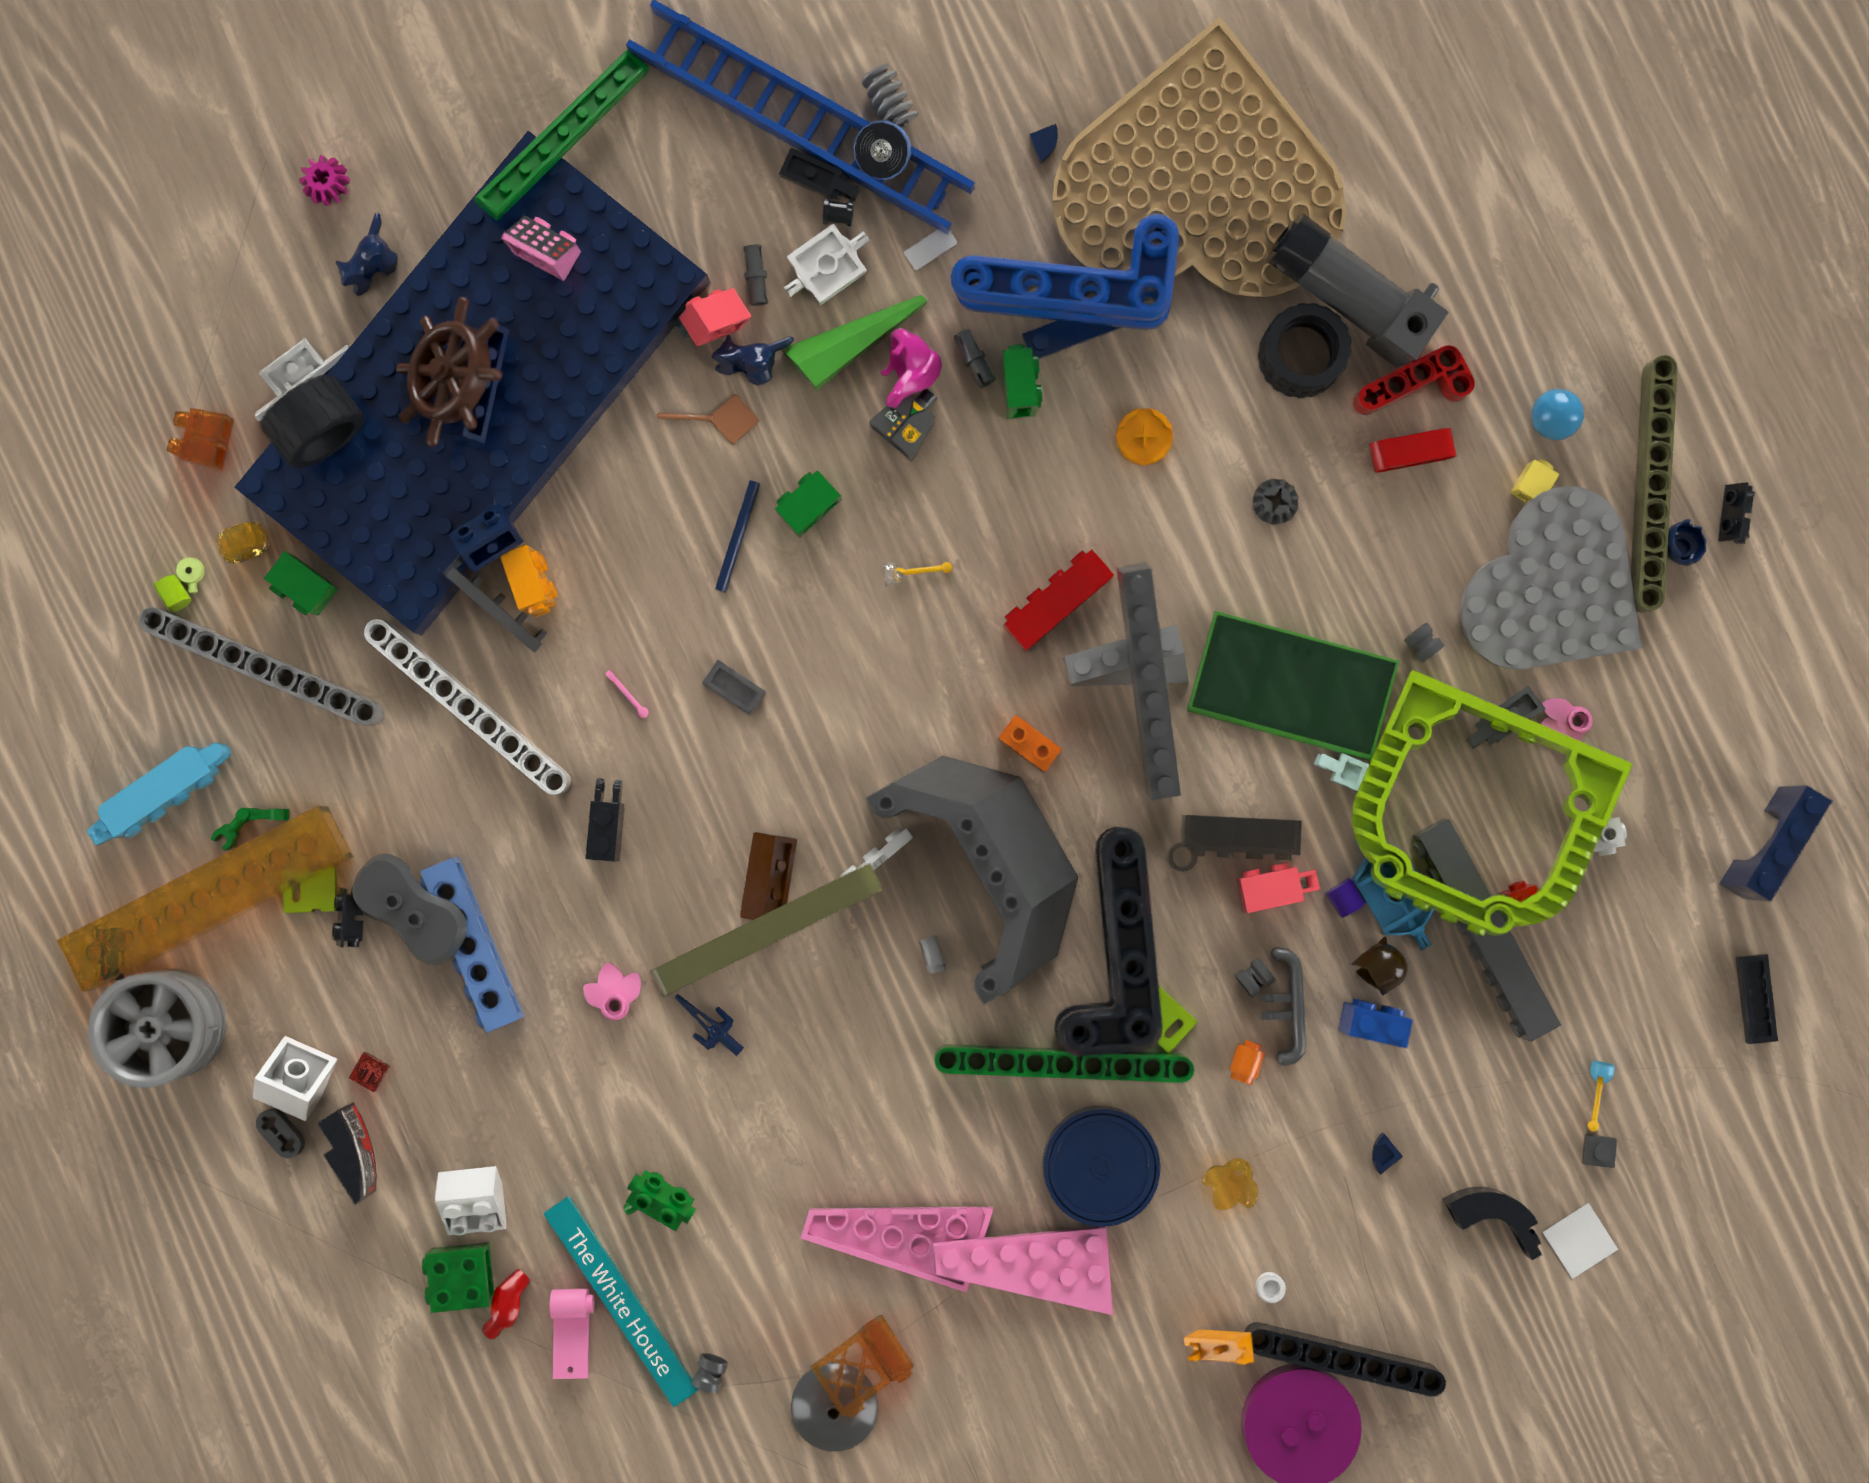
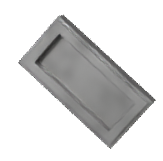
[702,660,766,716]

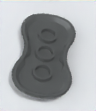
[352,854,467,965]

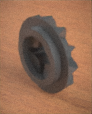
[1253,478,1299,525]

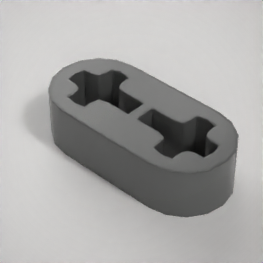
[256,1108,305,1158]

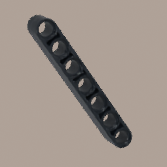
[1244,1322,1446,1397]

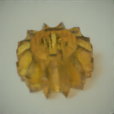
[216,521,269,564]

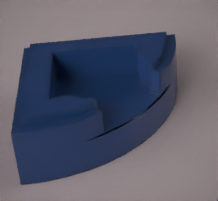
[1029,124,1058,163]
[1372,1132,1403,1175]

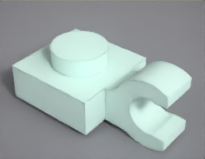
[1314,754,1369,792]

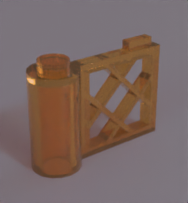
[810,1315,914,1419]

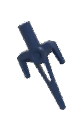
[675,994,744,1056]

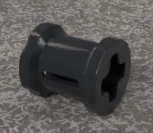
[823,198,854,227]

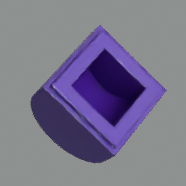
[1325,877,1366,918]

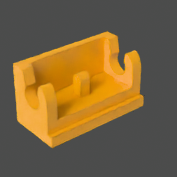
[1184,1329,1254,1365]

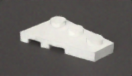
[840,828,914,877]

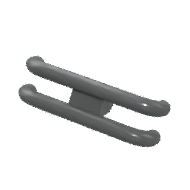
[1260,947,1306,1066]

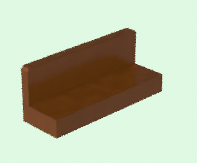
[740,832,797,920]

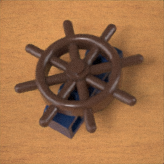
[396,297,509,447]

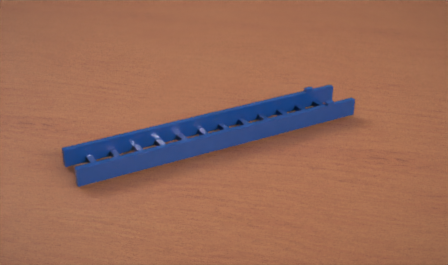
[626,0,975,235]

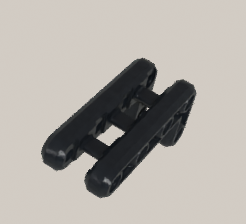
[1054,827,1163,1056]

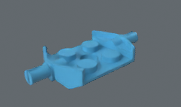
[1351,841,1434,951]

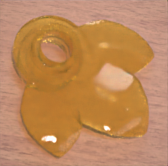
[1202,1158,1258,1210]

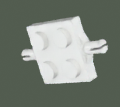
[784,224,870,305]

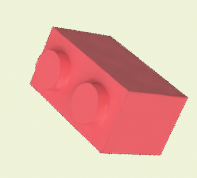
[679,288,752,347]

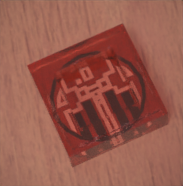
[349,1052,390,1092]

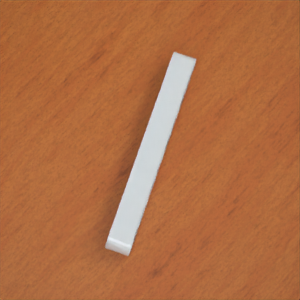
[364,619,572,795]

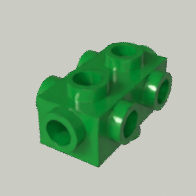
[623,1170,696,1232]

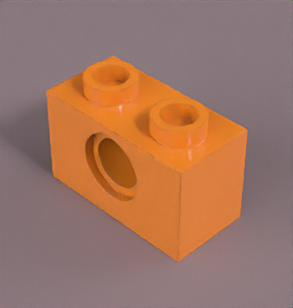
[998,714,1062,773]

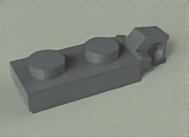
[1466,686,1546,749]

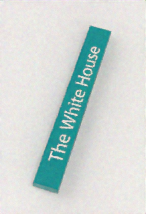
[543,1196,698,1407]

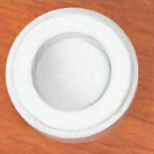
[1255,1272,1286,1303]

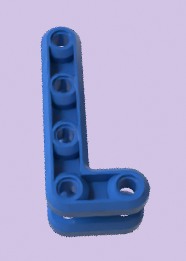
[950,214,1179,330]

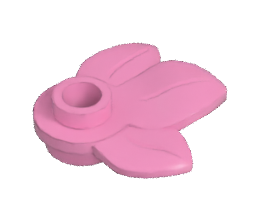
[1540,698,1593,755]
[583,963,641,1020]

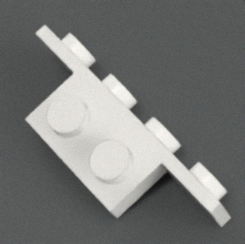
[255,338,349,421]

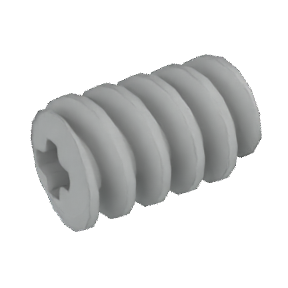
[861,64,918,128]

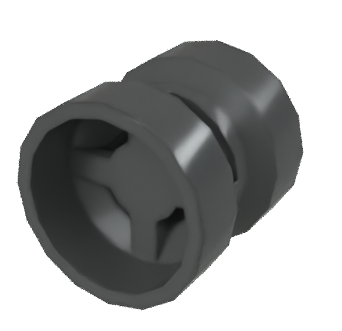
[1404,623,1445,663]
[1235,958,1276,998]
[692,1353,728,1393]

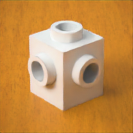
[1594,817,1627,856]

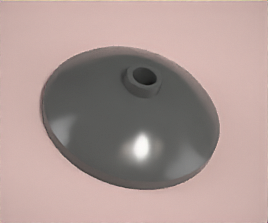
[791,1362,878,1452]

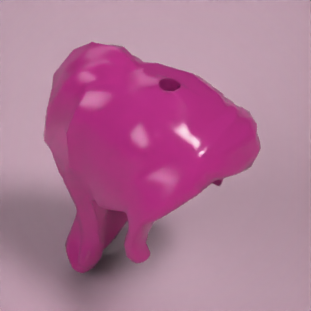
[881,328,942,408]

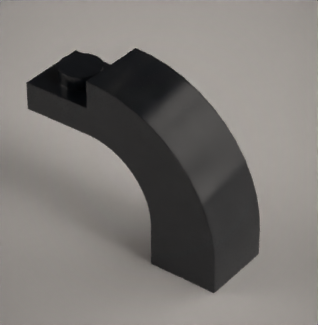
[1442,1187,1542,1260]

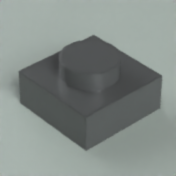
[1582,1134,1617,1168]

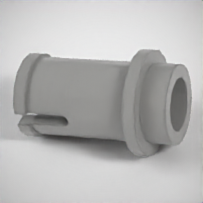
[918,936,947,974]

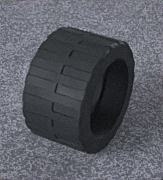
[1258,303,1352,398]
[261,375,365,469]

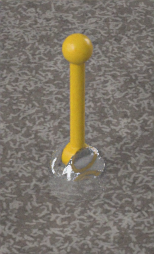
[883,562,953,586]

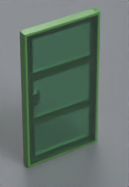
[1187,611,1399,761]

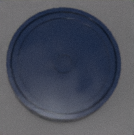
[1042,1106,1161,1227]

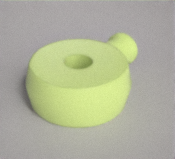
[176,557,205,594]

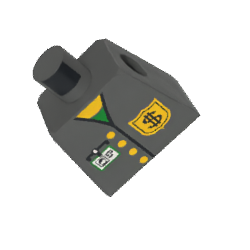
[869,389,937,461]

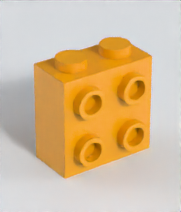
[500,545,558,617]

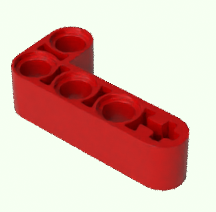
[1353,345,1475,415]

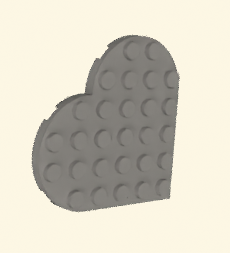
[1459,486,1642,669]

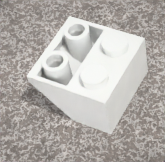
[435,1166,506,1235]

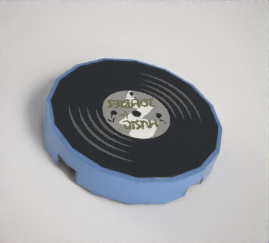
[853,120,911,180]

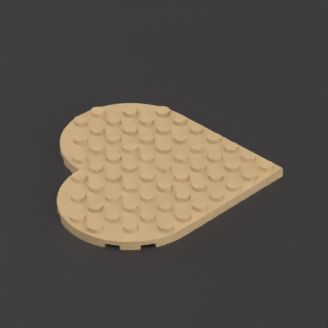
[1052,17,1346,298]

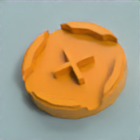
[1115,408,1173,466]

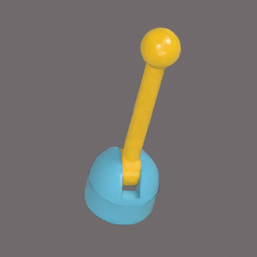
[1587,1061,1615,1132]

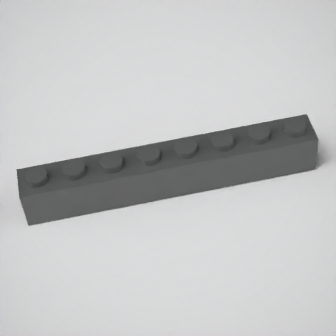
[1116,562,1181,800]
[1412,819,1561,1042]

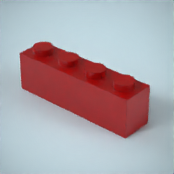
[1003,549,1114,652]

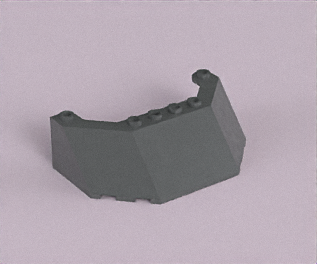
[866,756,1078,1004]

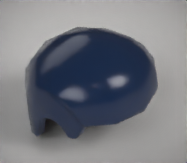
[1667,519,1706,566]

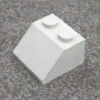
[253,1036,337,1121]

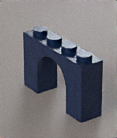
[1719,785,1833,902]

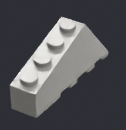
[1062,625,1189,686]

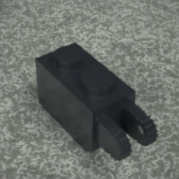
[585,778,624,862]

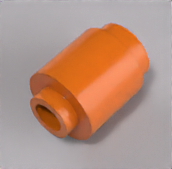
[1229,1040,1266,1085]

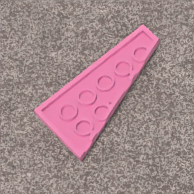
[801,1207,994,1293]
[933,1226,1113,1315]

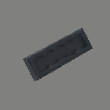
[1735,954,1778,1044]

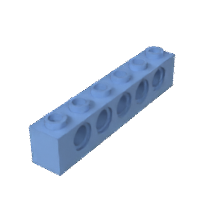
[420,857,524,1033]

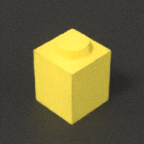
[1510,459,1560,502]

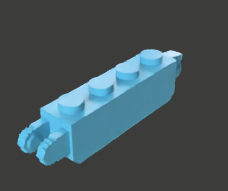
[87,743,232,845]

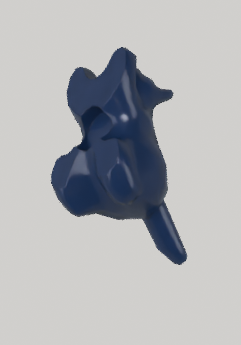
[335,213,398,296]
[712,335,794,385]

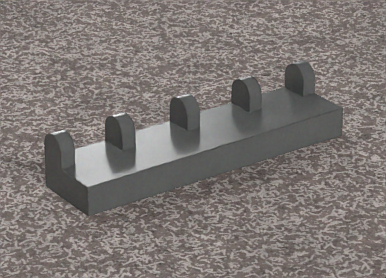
[443,556,547,653]

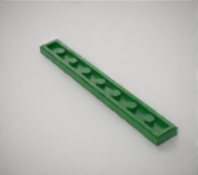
[474,50,649,221]

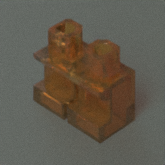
[167,408,234,472]

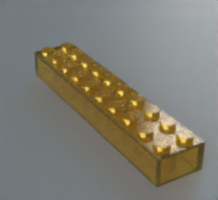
[57,806,353,992]

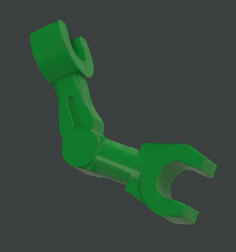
[210,808,290,851]

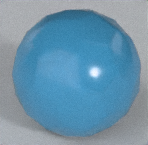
[1531,389,1584,440]

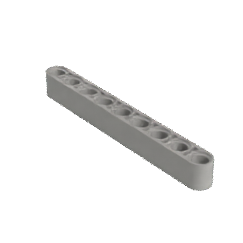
[139,607,384,726]

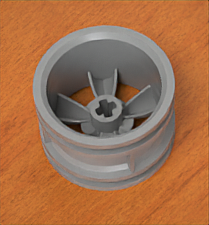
[88,969,227,1088]

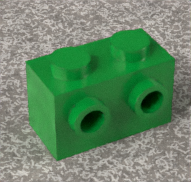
[775,470,842,538]
[264,551,339,616]

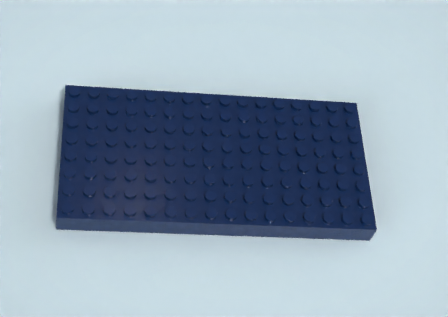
[234,131,711,636]

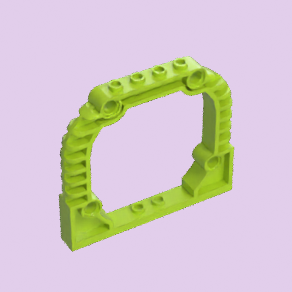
[1352,670,1633,936]

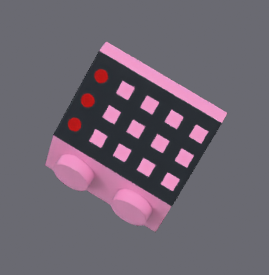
[502,216,581,281]

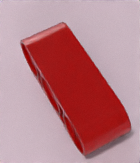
[1369,428,1457,473]

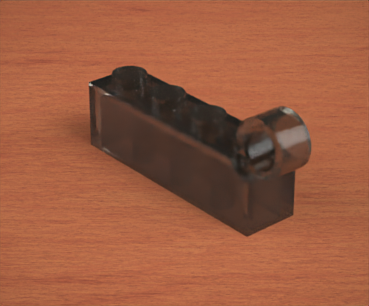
[1167,815,1302,871]

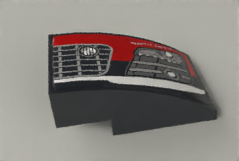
[317,1102,377,1205]

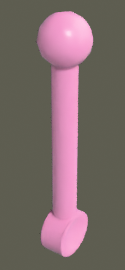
[605,670,649,718]

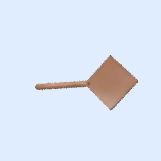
[657,394,760,445]

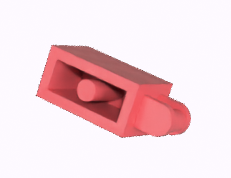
[1236,862,1320,913]

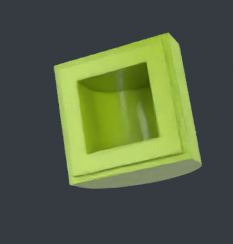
[153,575,192,613]

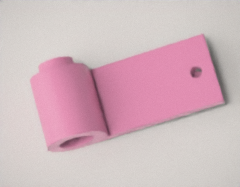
[550,1289,595,1379]

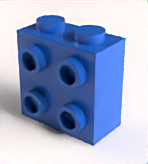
[1338,998,1413,1048]

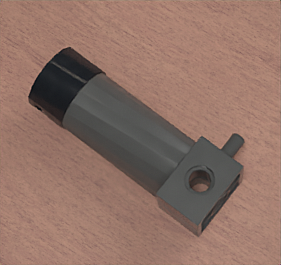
[1267,213,1449,367]

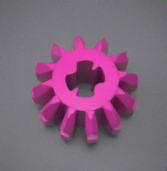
[299,155,351,206]

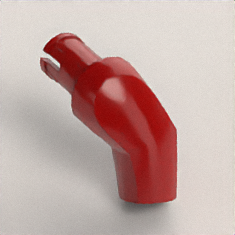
[482,1269,530,1339]

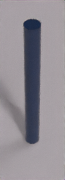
[715,480,760,593]

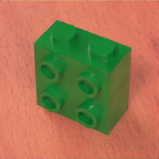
[1001,344,1043,419]
[422,1242,494,1313]

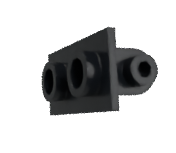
[1718,482,1755,544]
[332,888,364,947]

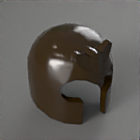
[1351,937,1408,996]

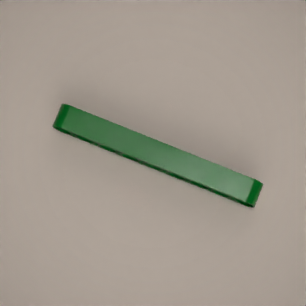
[935,1044,1195,1083]

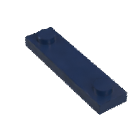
[1022,321,1122,359]

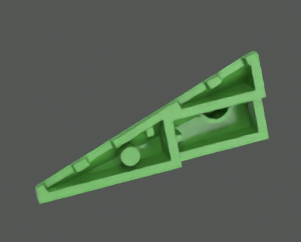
[782,295,927,391]

